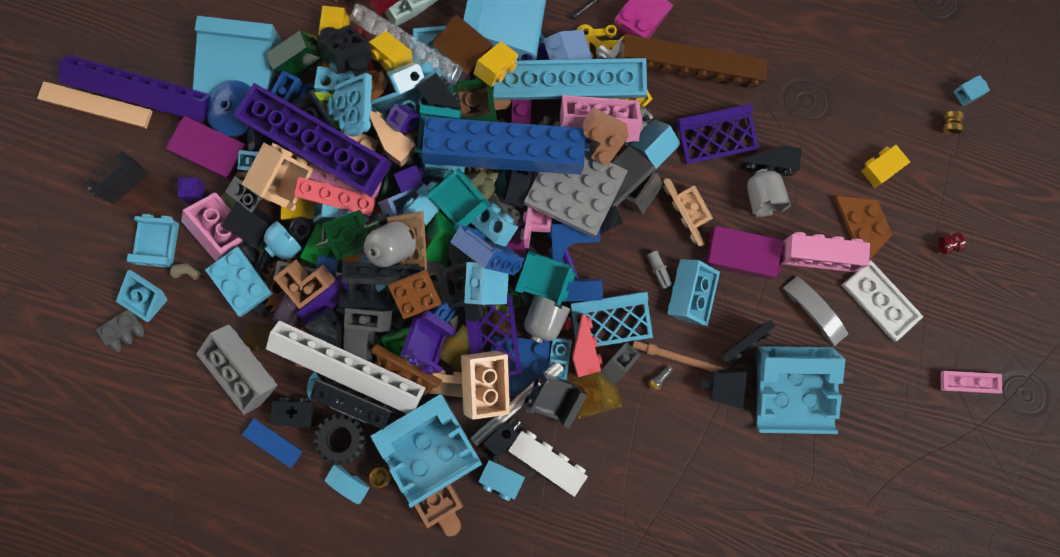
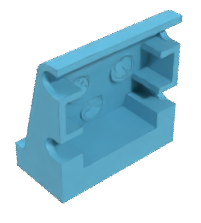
[464,0,546,60]
[193,16,282,104]
[755,346,845,434]
[371,394,482,508]

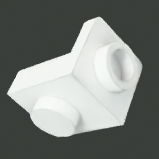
[597,38,622,59]

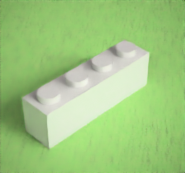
[509,430,588,497]

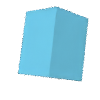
[630,120,680,170]
[116,270,168,322]

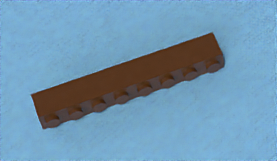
[619,34,768,88]

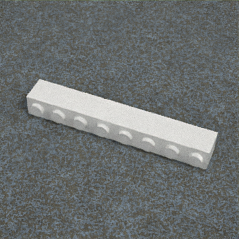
[266,321,425,414]

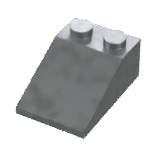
[611,155,663,214]

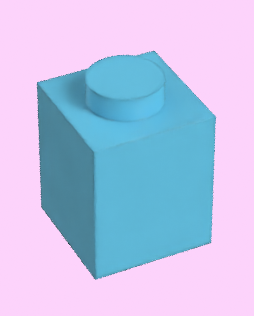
[953,75,990,107]

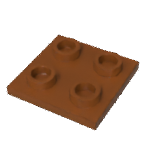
[388,269,441,319]

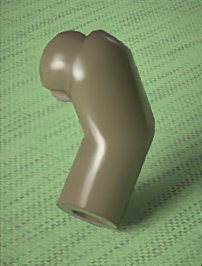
[170,263,201,280]

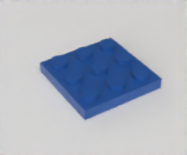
[491,336,550,397]

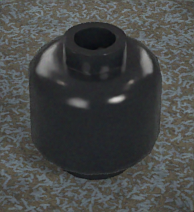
[289,217,314,242]

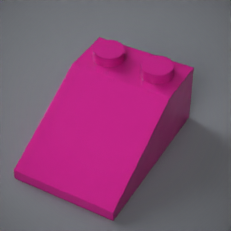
[614,0,674,38]

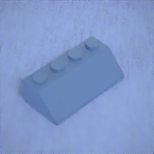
[543,30,593,60]

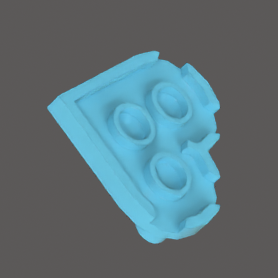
[327,73,372,137]

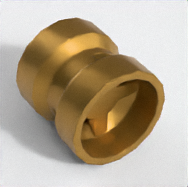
[943,111,964,135]
[369,467,392,488]

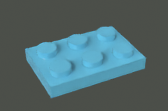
[205,246,273,317]

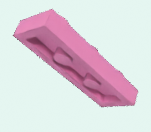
[941,371,1002,394]

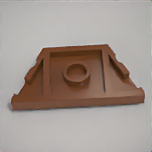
[834,196,893,261]
[372,344,443,396]

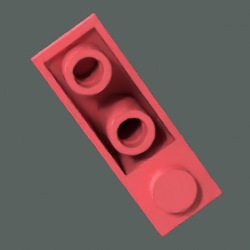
[572,313,603,377]

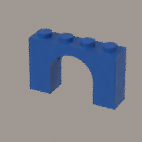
[548,222,603,302]

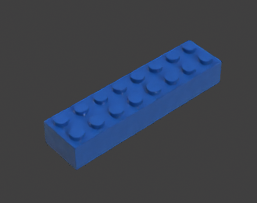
[422,117,585,175]

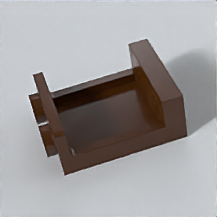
[433,14,494,77]

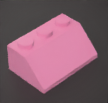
[181,192,244,262]

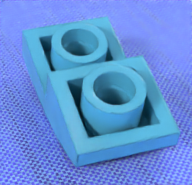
[548,337,572,380]
[325,465,370,504]

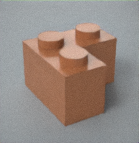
[583,107,629,166]
[273,260,336,309]

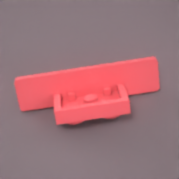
[294,177,375,217]

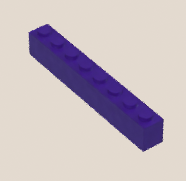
[58,55,211,122]

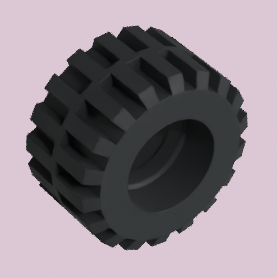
[314,414,368,465]

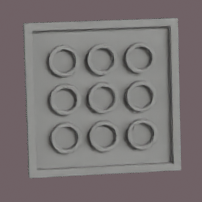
[524,151,628,238]

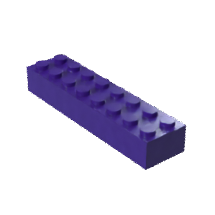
[233,83,392,198]

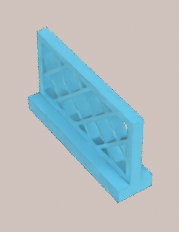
[569,292,653,346]

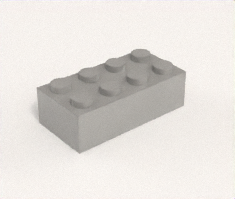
[197,325,277,415]

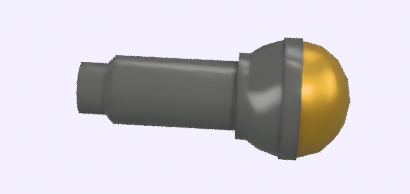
[649,366,673,391]

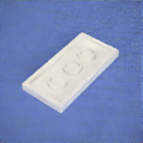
[842,260,923,342]

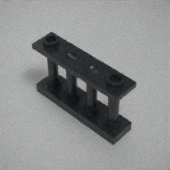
[339,262,425,311]
[309,377,398,430]

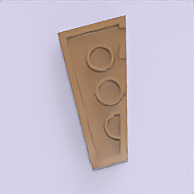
[387,210,427,270]

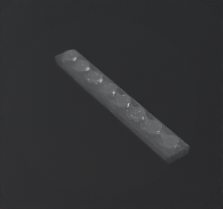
[349,3,463,85]

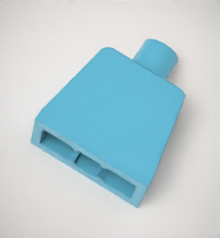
[387,61,434,95]

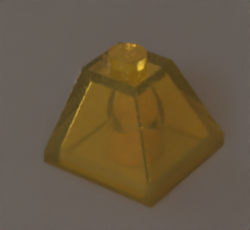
[439,325,470,372]
[569,371,622,419]

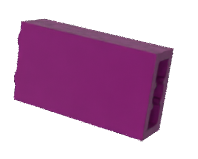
[166,116,248,182]
[705,226,785,280]

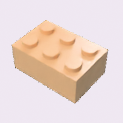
[461,351,510,420]

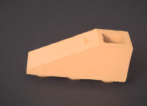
[370,110,416,168]

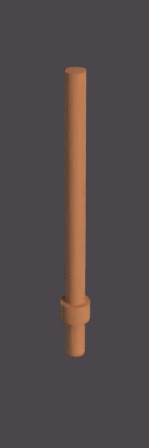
[632,340,727,372]

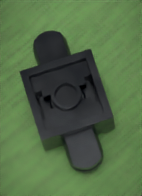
[317,25,371,76]
[439,245,486,322]

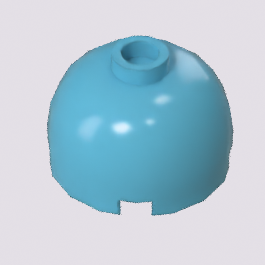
[264,221,302,260]

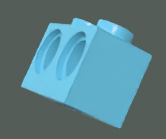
[314,66,357,94]
[471,203,518,247]

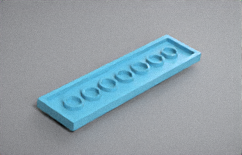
[494,58,647,100]

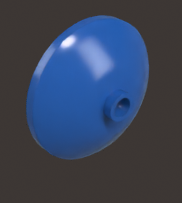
[206,80,251,137]

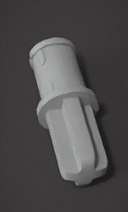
[647,251,672,289]

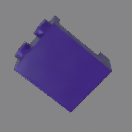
[400,310,456,375]

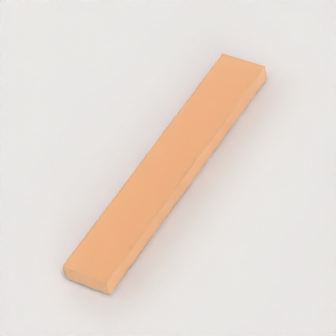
[37,81,152,129]

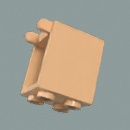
[242,143,313,211]

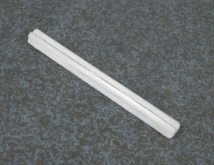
[471,362,563,446]

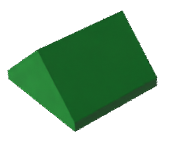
[425,211,456,266]

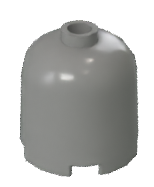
[747,169,791,217]
[364,221,416,268]
[524,295,570,343]

